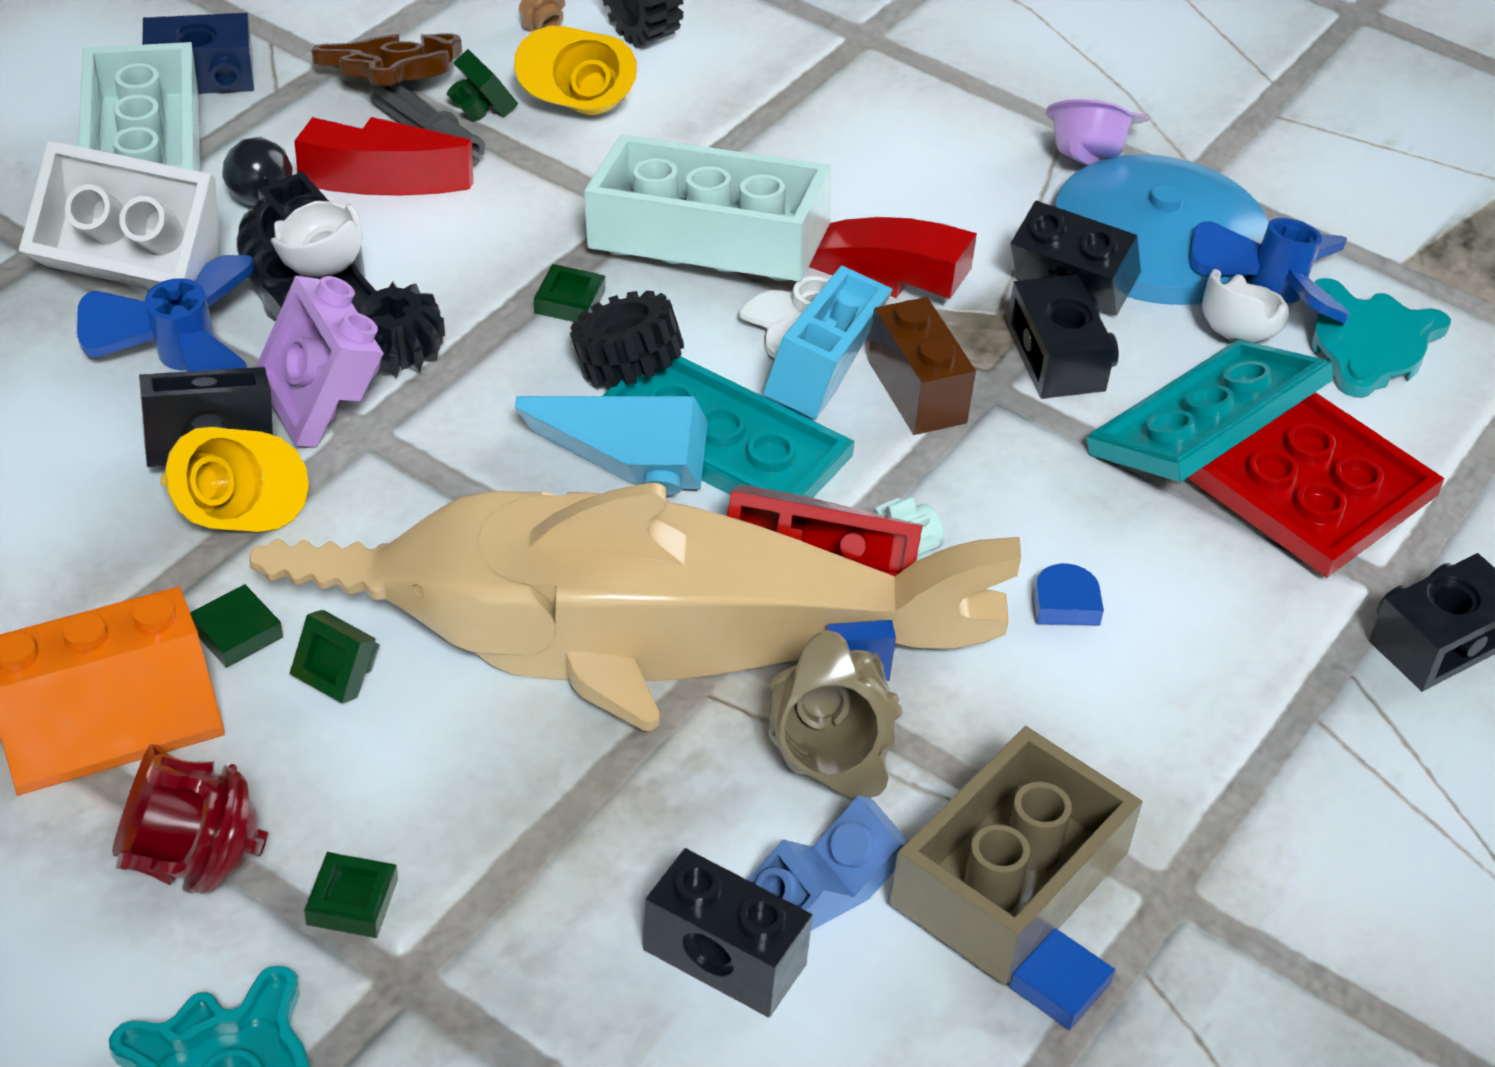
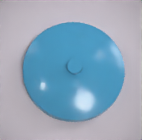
[1055,154,1268,305]

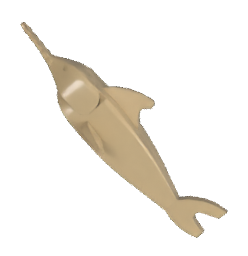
[249,482,1021,731]

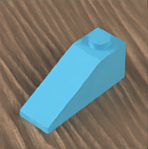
[762,265,892,420]
[515,396,708,495]

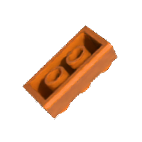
[0,586,225,796]

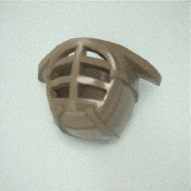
[768,631,903,799]

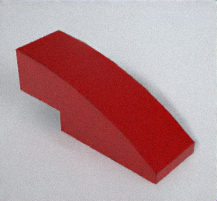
[294,117,473,196]
[809,217,977,299]

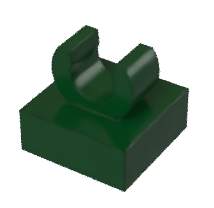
[446,49,518,122]
[289,610,380,703]

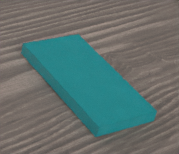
[1086,339,1333,482]
[602,356,855,498]

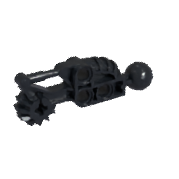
[222,137,445,378]

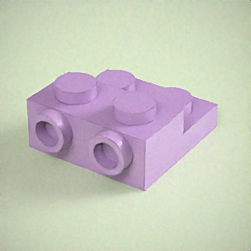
[256,276,383,448]

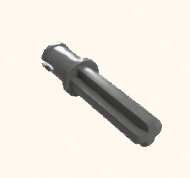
[369,83,485,166]

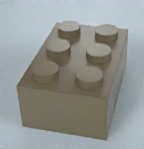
[889,725,1143,986]

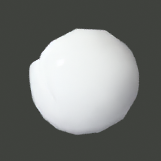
[271,201,363,278]
[1202,269,1289,342]

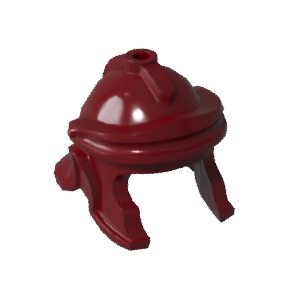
[112,744,268,894]

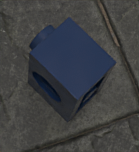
[142,13,254,94]

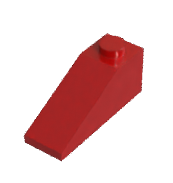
[727,484,923,576]

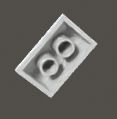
[19,140,220,289]

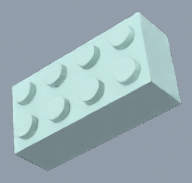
[78,42,200,172]
[584,134,831,282]

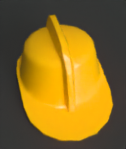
[514,26,637,115]
[160,427,309,532]

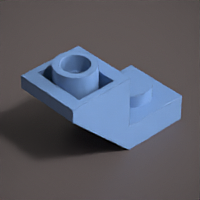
[748,795,908,931]

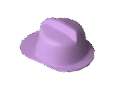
[1046,99,1150,166]

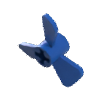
[1189,218,1350,324]
[77,255,254,371]

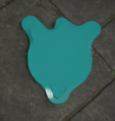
[1311,278,1451,398]
[109,966,310,1067]

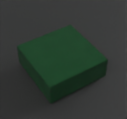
[534,264,606,322]
[190,584,283,668]
[304,852,398,938]

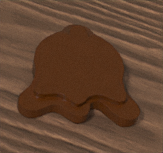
[311,33,462,86]

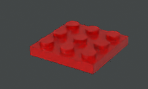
[1188,392,1445,578]

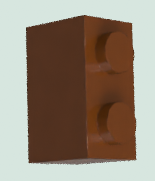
[868,297,976,435]

